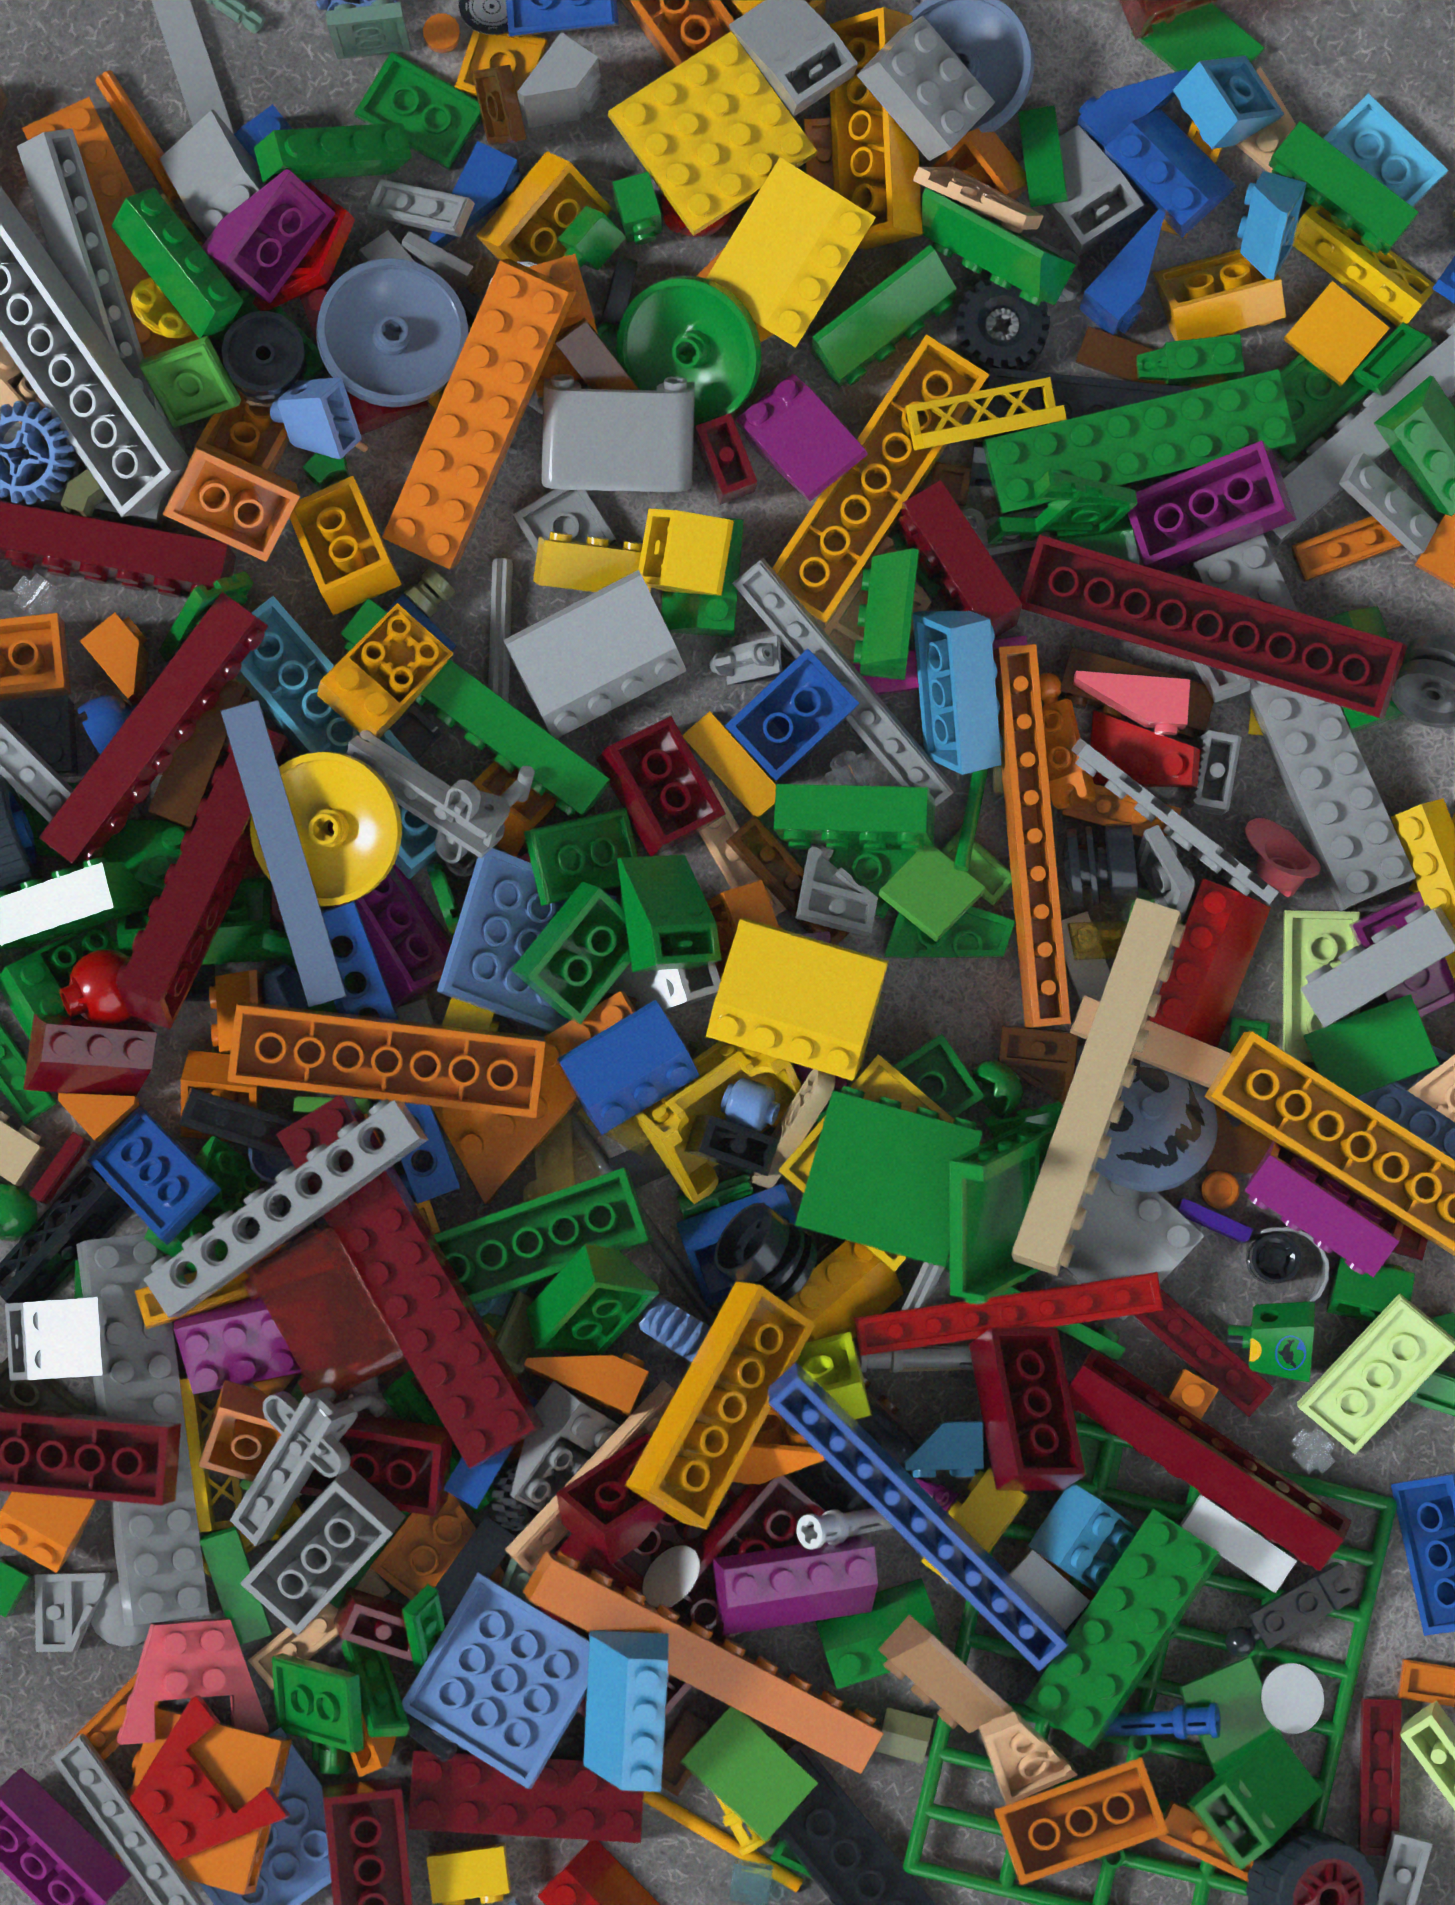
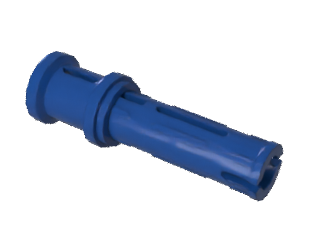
[1103,1703,1221,1739]

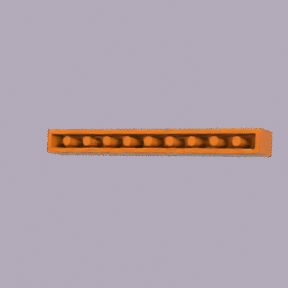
[993,644,1071,1028]
[523,1551,884,1774]

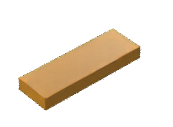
[682,711,776,818]

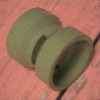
[403,566,456,619]

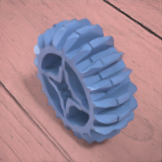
[0,401,77,504]
[639,1298,711,1362]

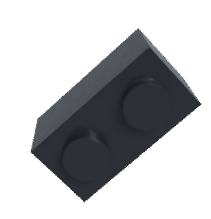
[685,1115,779,1176]

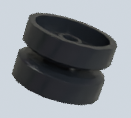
[221,311,307,404]

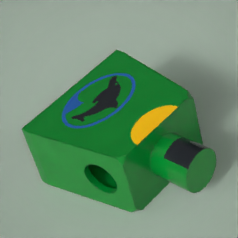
[1227,1301,1315,1382]

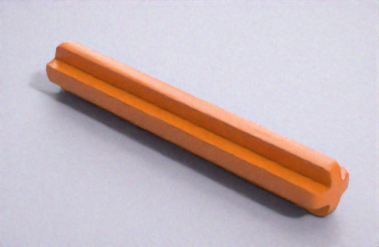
[95,70,180,201]

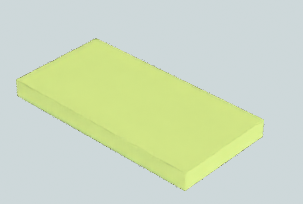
[1283,910,1360,1062]
[1297,1293,1455,1454]

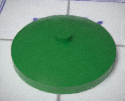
[616,276,762,427]

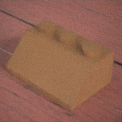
[878,1615,1012,1733]

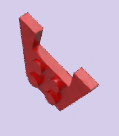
[130,1695,290,1861]

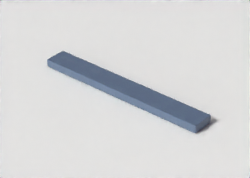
[221,700,346,1007]

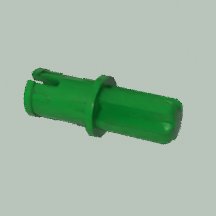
[676,1173,753,1219]

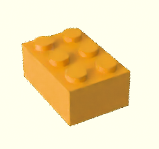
[289,476,402,616]

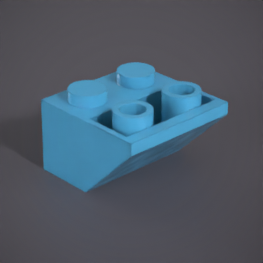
[903,1421,984,1477]
[1028,1483,1139,1593]

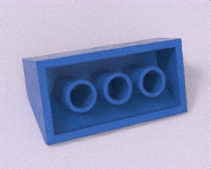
[1391,1471,1455,1636]

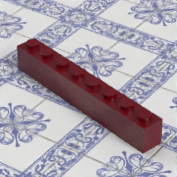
[39,592,269,869]
[1068,1348,1352,1571]

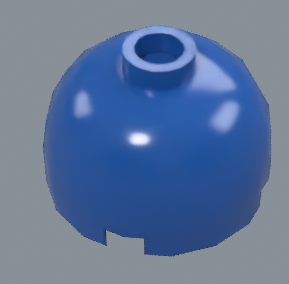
[77,695,138,755]

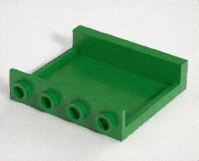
[795,1086,983,1268]
[949,1122,1056,1304]

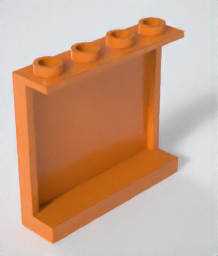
[113,1706,292,1895]

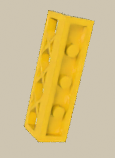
[1293,205,1435,327]
[905,377,1067,451]
[180,1378,243,1533]

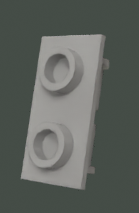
[709,635,782,685]

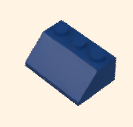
[1104,108,1237,238]
[557,1000,700,1135]
[676,1184,801,1306]

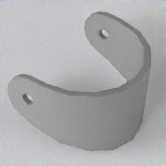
[1251,1227,1329,1302]

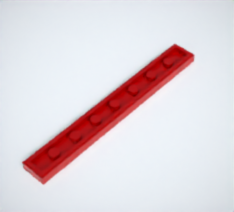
[854,1272,1164,1356]

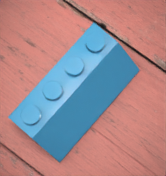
[913,611,1003,775]
[584,1630,669,1792]

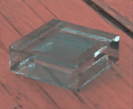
[729,1859,774,1905]

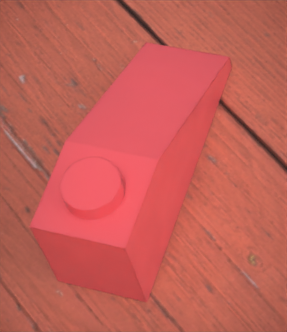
[1073,671,1190,735]

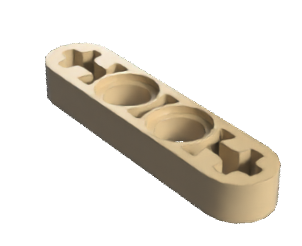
[750,1069,835,1189]

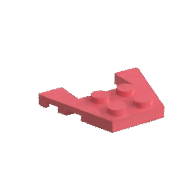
[117,1618,269,1745]

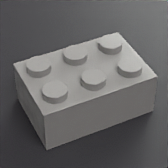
[857,16,995,161]

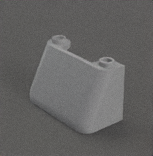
[541,374,695,492]

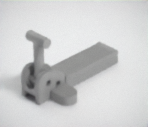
[347,730,535,863]
[230,1381,387,1546]

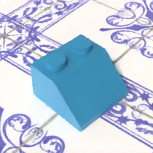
[1173,56,1284,149]
[1237,171,1306,280]

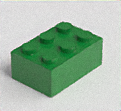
[511,882,631,1024]

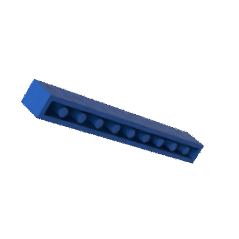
[768,1362,1068,1671]

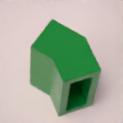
[302,453,349,490]

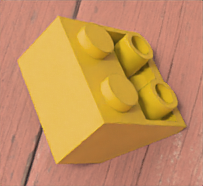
[638,508,734,596]

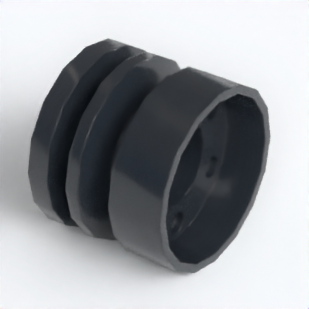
[1063,822,1139,908]
[714,1203,818,1302]

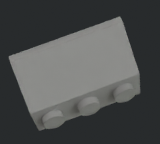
[517,32,603,128]

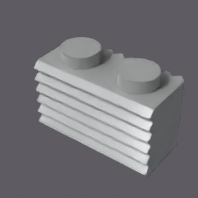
[1185,730,1242,816]

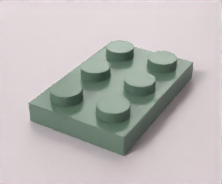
[326,0,411,60]

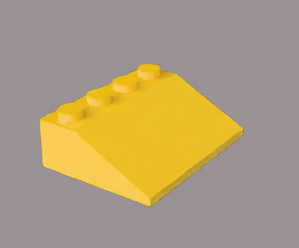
[706,157,876,348]
[706,917,889,1081]

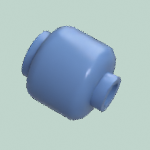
[721,1078,780,1132]

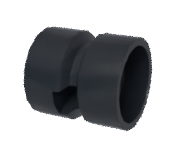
[1246,1233,1301,1285]

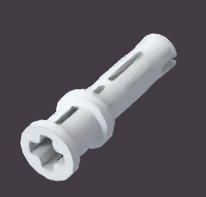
[797,1508,893,1550]

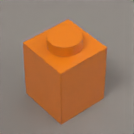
[1166,1369,1219,1420]

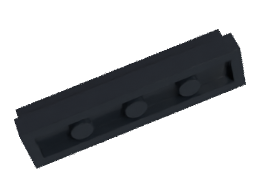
[0,1166,130,1303]

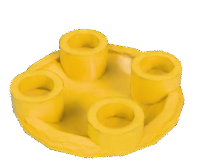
[131,277,194,338]

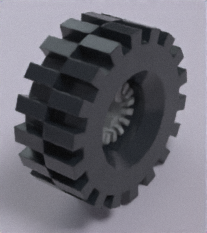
[955,277,1050,373]

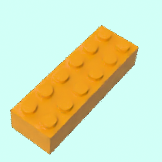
[828,7,923,250]
[625,1281,816,1529]

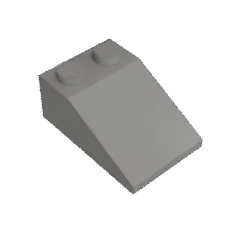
[159,110,268,239]

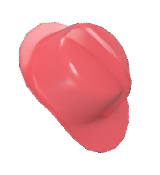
[1245,818,1321,897]

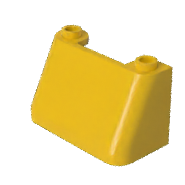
[635,1041,801,1205]

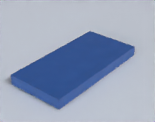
[87,1106,221,1245]

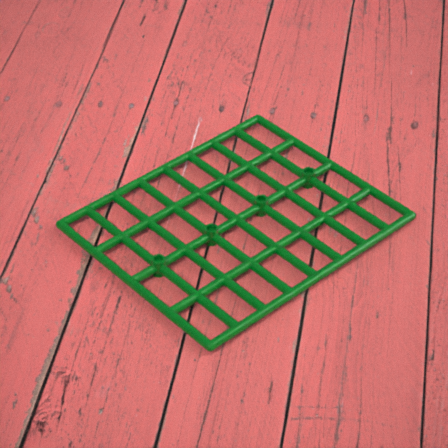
[903,1419,1397,1905]

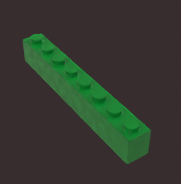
[341,598,610,819]

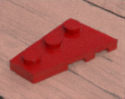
[1091,710,1200,787]

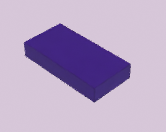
[1176,1198,1253,1244]

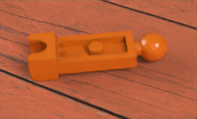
[1039,672,1097,810]

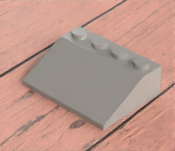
[503,570,687,739]
[1066,1170,1204,1321]

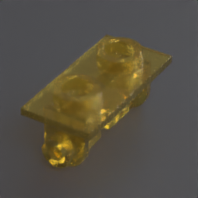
[1067,921,1127,960]

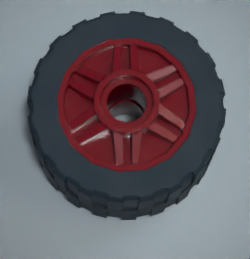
[1246,1827,1379,1905]

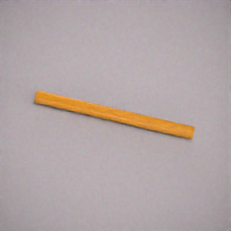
[644,1791,804,1893]

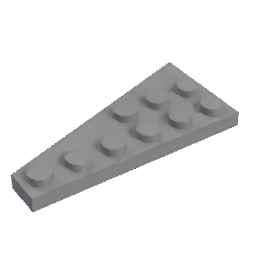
[1071,738,1279,905]

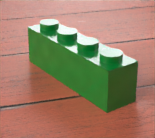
[1269,121,1419,255]
[254,123,412,183]
[111,187,243,339]

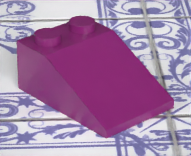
[202,169,336,303]
[735,373,868,501]

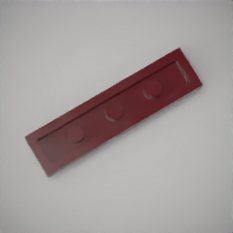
[1133,1288,1275,1417]
[1358,1698,1402,1856]

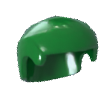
[972,1061,1024,1119]
[0,1183,38,1242]

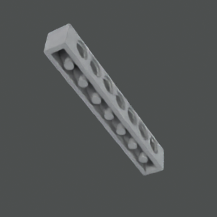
[144,1099,429,1317]

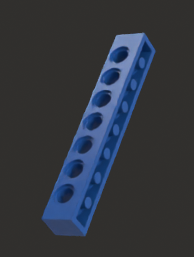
[321,900,461,1204]

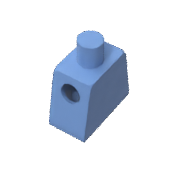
[270,377,362,459]

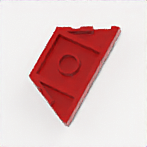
[252,182,355,311]

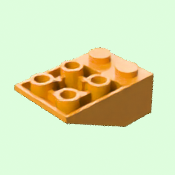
[317,603,454,739]

